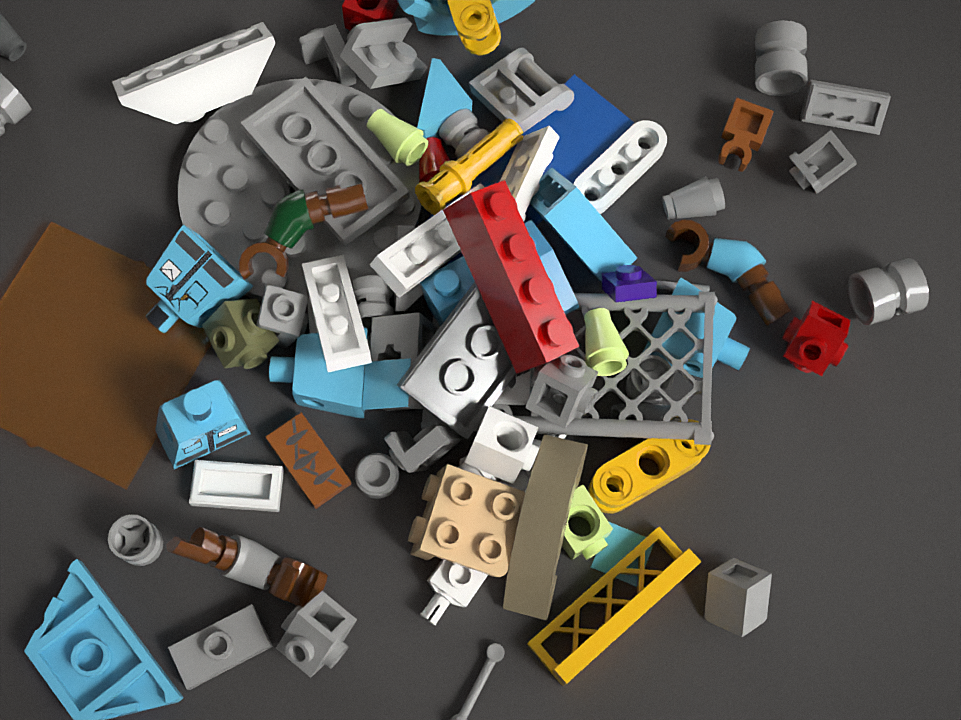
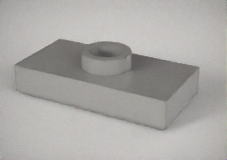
[800,79,891,135]
[168,604,273,690]

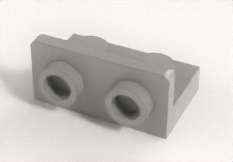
[340,18,427,89]

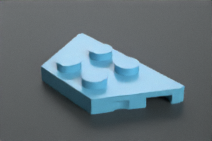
[24,559,184,720]

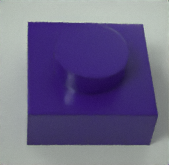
[602,265,657,303]

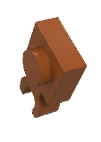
[718,98,774,172]

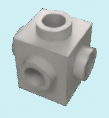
[525,354,598,429]
[276,591,357,678]

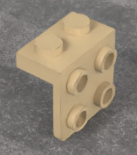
[408,464,525,577]

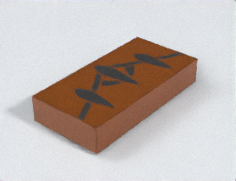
[266,412,352,509]

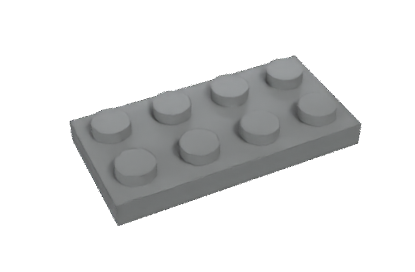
[241,77,410,247]

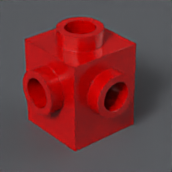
[782,300,851,376]

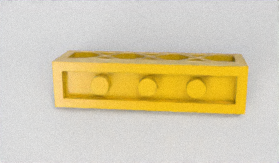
[527,527,701,686]

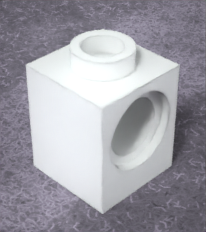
[464,406,539,484]

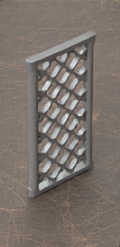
[421,291,718,445]

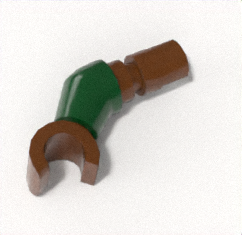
[239,184,369,280]

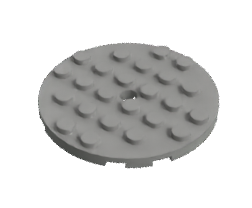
[178,79,422,304]

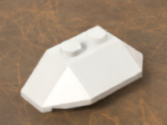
[112,22,275,124]

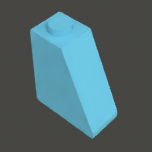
[529,168,637,282]

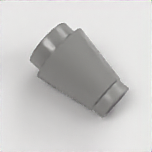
[662,176,725,220]

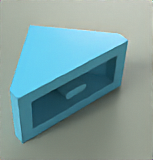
[417,58,472,140]

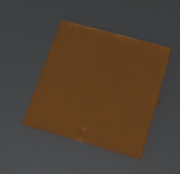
[0,222,211,490]

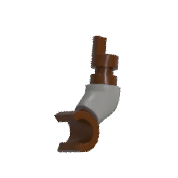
[166,527,328,608]

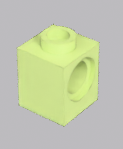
[562,485,613,560]

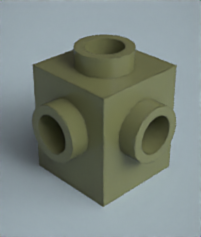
[202,299,279,369]

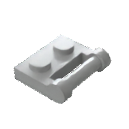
[469,48,574,134]

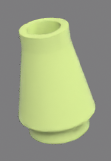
[367,109,428,166]
[584,308,629,376]

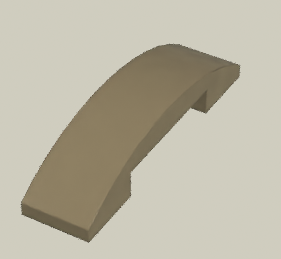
[503,434,588,620]

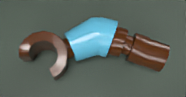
[665,220,791,326]

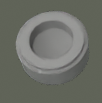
[355,453,399,499]

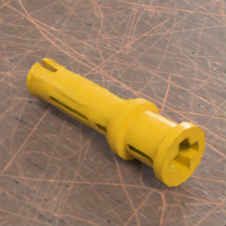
[415,118,524,215]

